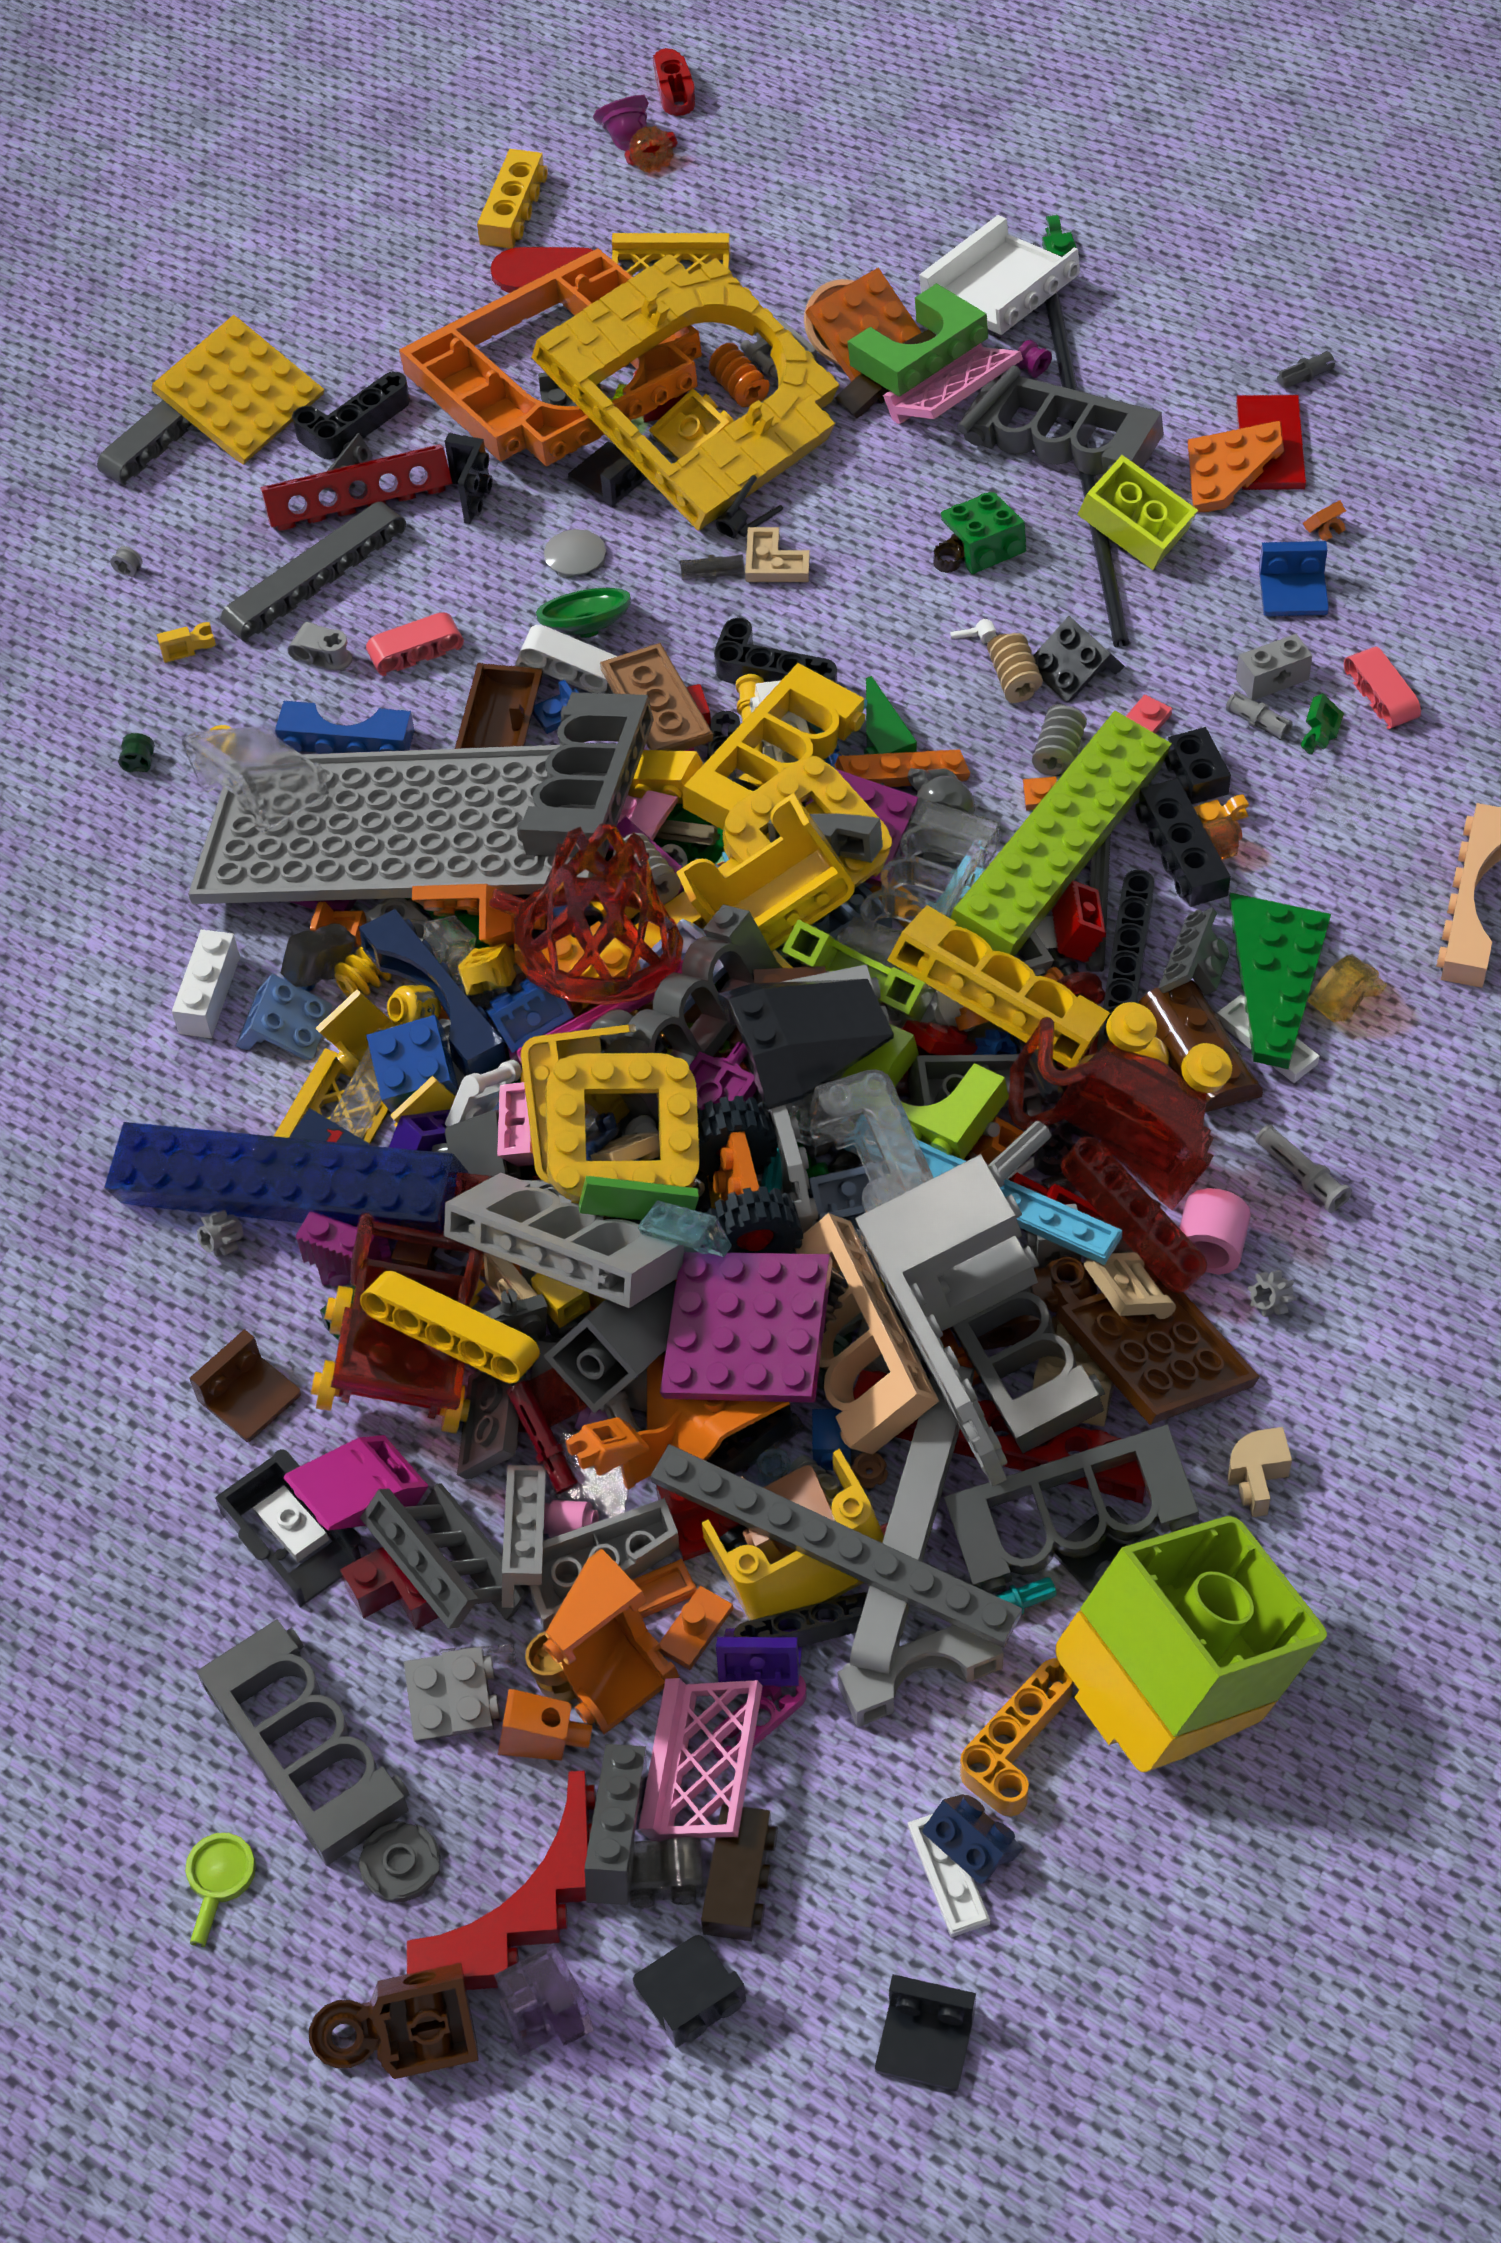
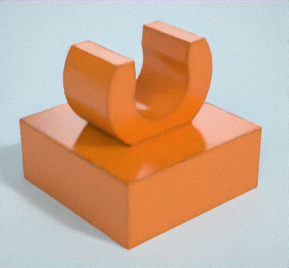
[1303,500,1346,541]

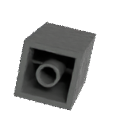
[543,1280,676,1414]

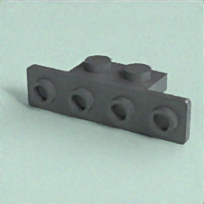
[1158,907,1229,996]

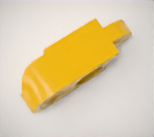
[458,943,516,996]

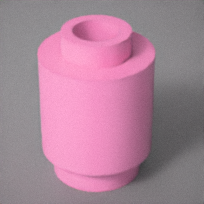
[544,1500,599,1538]

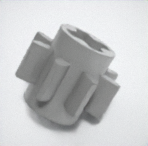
[197,1210,243,1257]
[1247,1270,1297,1317]

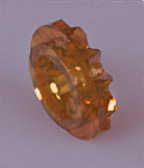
[629,126,674,173]

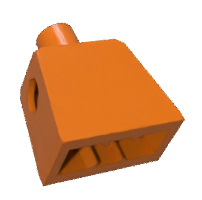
[498,1689,593,1761]

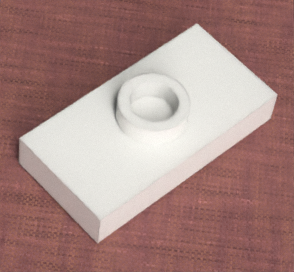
[253,1486,329,1562]

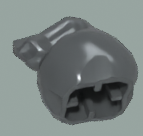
[907,768,975,835]

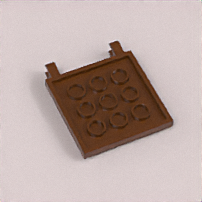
[1044,1256,1260,1425]

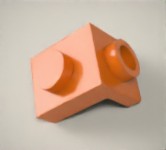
[310,902,367,947]

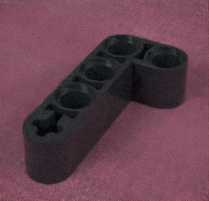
[292,372,410,459]
[714,618,838,684]

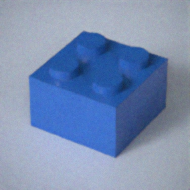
[366,1015,459,1113]

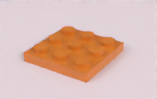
[805,267,922,382]

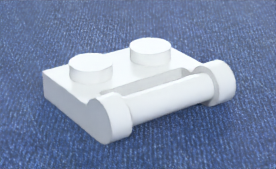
[445,1060,522,1127]

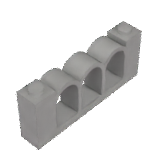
[444,1173,685,1308]

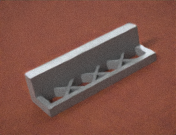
[502,1465,546,1608]

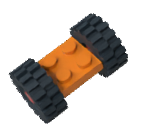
[697,1096,803,1254]

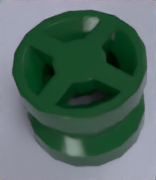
[118,733,155,772]

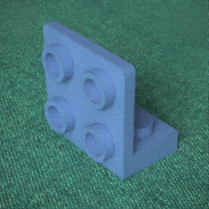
[235,974,333,1060]

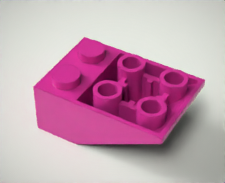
[284,1435,429,1531]

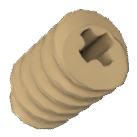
[987,633,1043,704]

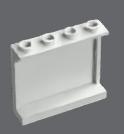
[919,215,1080,335]

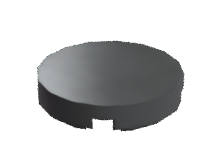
[358,1821,441,1902]

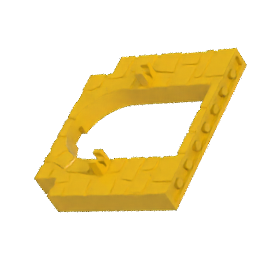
[531,253,840,531]

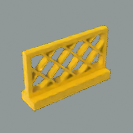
[612,233,731,276]
[261,1048,390,1187]

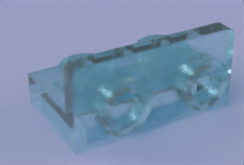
[638,1200,732,1257]

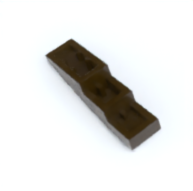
[835,329,937,419]

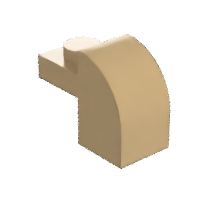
[1227,1427,1292,1517]

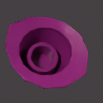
[593,95,649,151]

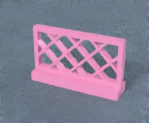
[883,343,1023,424]
[638,1678,763,1845]

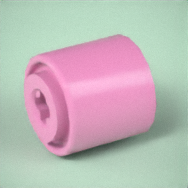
[1174,1188,1251,1275]

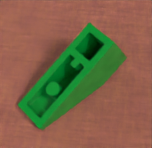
[864,676,917,755]

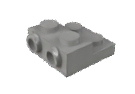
[404,1646,500,1742]

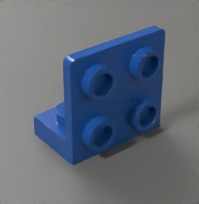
[1259,541,1329,616]
[485,973,574,1053]

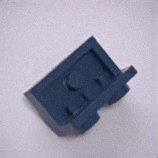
[922,1794,1024,1884]

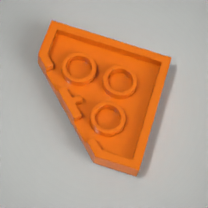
[1188,421,1284,512]

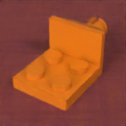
[412,884,547,947]

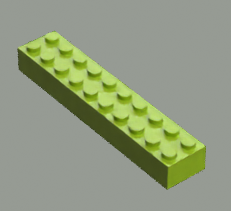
[950,710,1172,956]

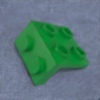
[941,492,1026,575]

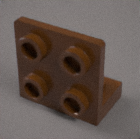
[189,1329,301,1442]

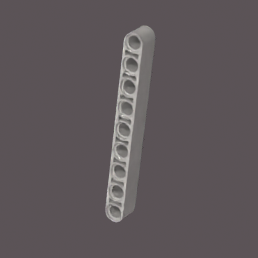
[850,1365,974,1674]

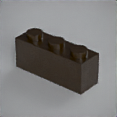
[701,1804,778,1942]

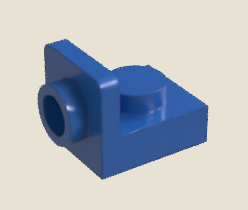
[533,680,579,734]

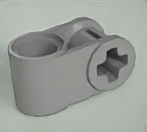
[287,622,353,671]

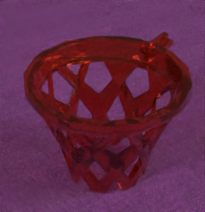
[489,824,684,1005]

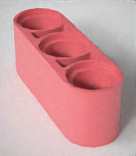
[366,612,464,676]
[1344,646,1421,729]

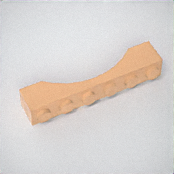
[1436,803,1501,988]

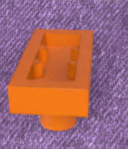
[658,1586,733,1670]

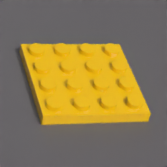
[152,315,324,465]

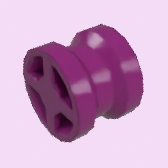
[1015,340,1052,378]

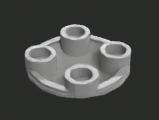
[544,529,606,578]

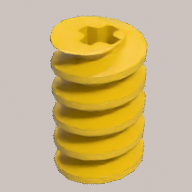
[334,947,392,998]

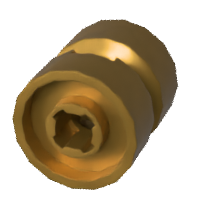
[525,1631,576,1702]

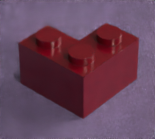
[340,1547,439,1630]

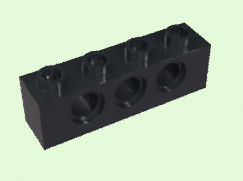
[1135,778,1231,907]

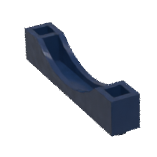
[359,909,508,1077]

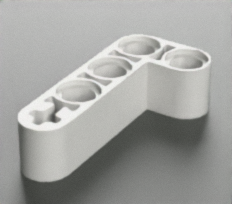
[515,625,617,694]

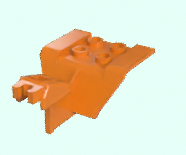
[566,1353,790,1490]

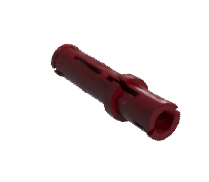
[506,1380,579,1494]

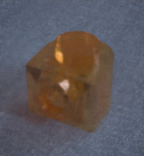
[1202,816,1242,860]

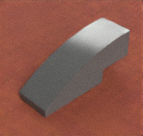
[768,813,883,863]

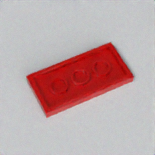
[1236,395,1306,490]

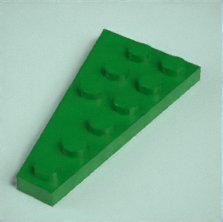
[1229,892,1331,1070]

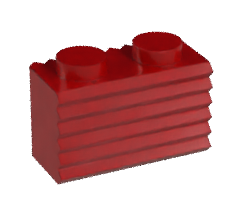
[1052,881,1106,962]

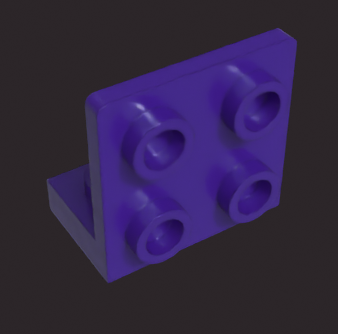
[716,1628,803,1687]

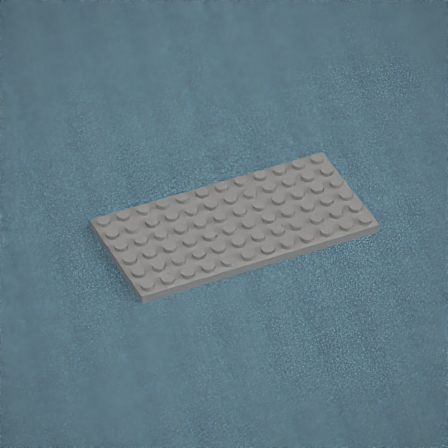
[188,743,616,904]

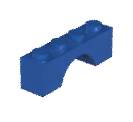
[275,701,415,754]

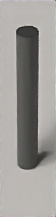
[957,365,1021,434]

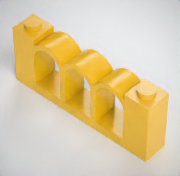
[683,663,865,835]
[887,905,1110,1070]

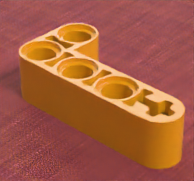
[960,1658,1073,1817]

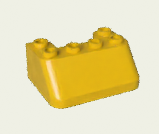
[676,793,855,951]

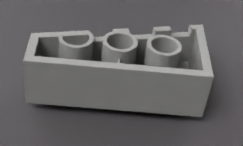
[527,1498,679,1632]

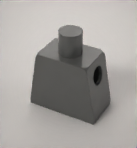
[432,1110,521,1180]

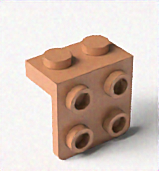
[741,1465,835,1564]

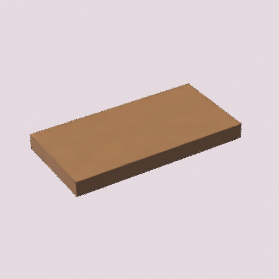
[600,643,713,751]

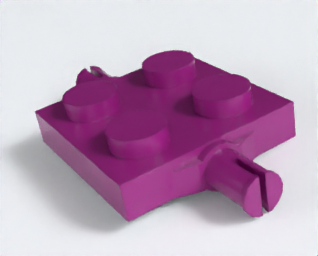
[689,1042,758,1110]

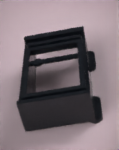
[215,1449,361,1607]

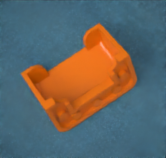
[543,1549,680,1734]

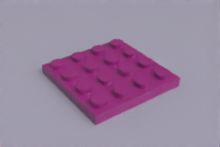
[660,1252,833,1403]

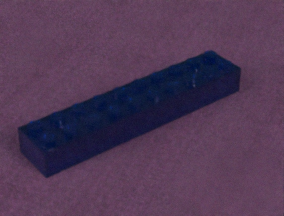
[104,1122,468,1239]

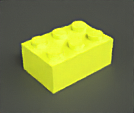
[1077,455,1198,570]

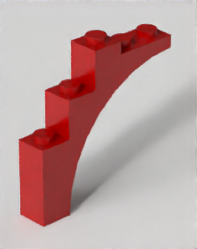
[407,1770,596,1990]

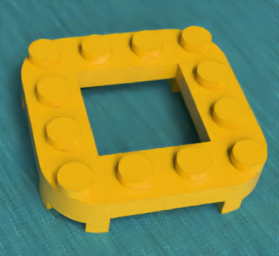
[723,756,892,888]
[545,1053,699,1204]

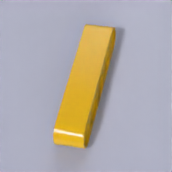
[360,1271,540,1383]

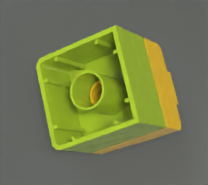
[1055,1516,1327,1772]

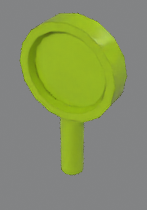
[185,1833,256,1947]

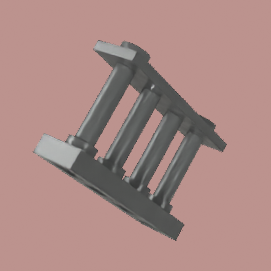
[360,1483,530,1629]

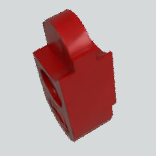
[652,48,695,116]

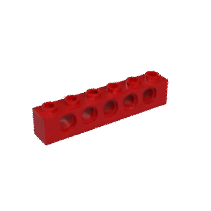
[260,444,452,531]

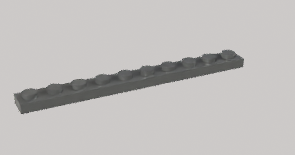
[650,1444,1022,1648]

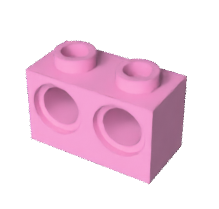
[497,1082,534,1167]

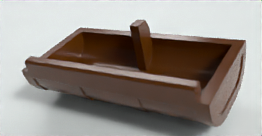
[454,663,543,749]
[1138,980,1263,1114]

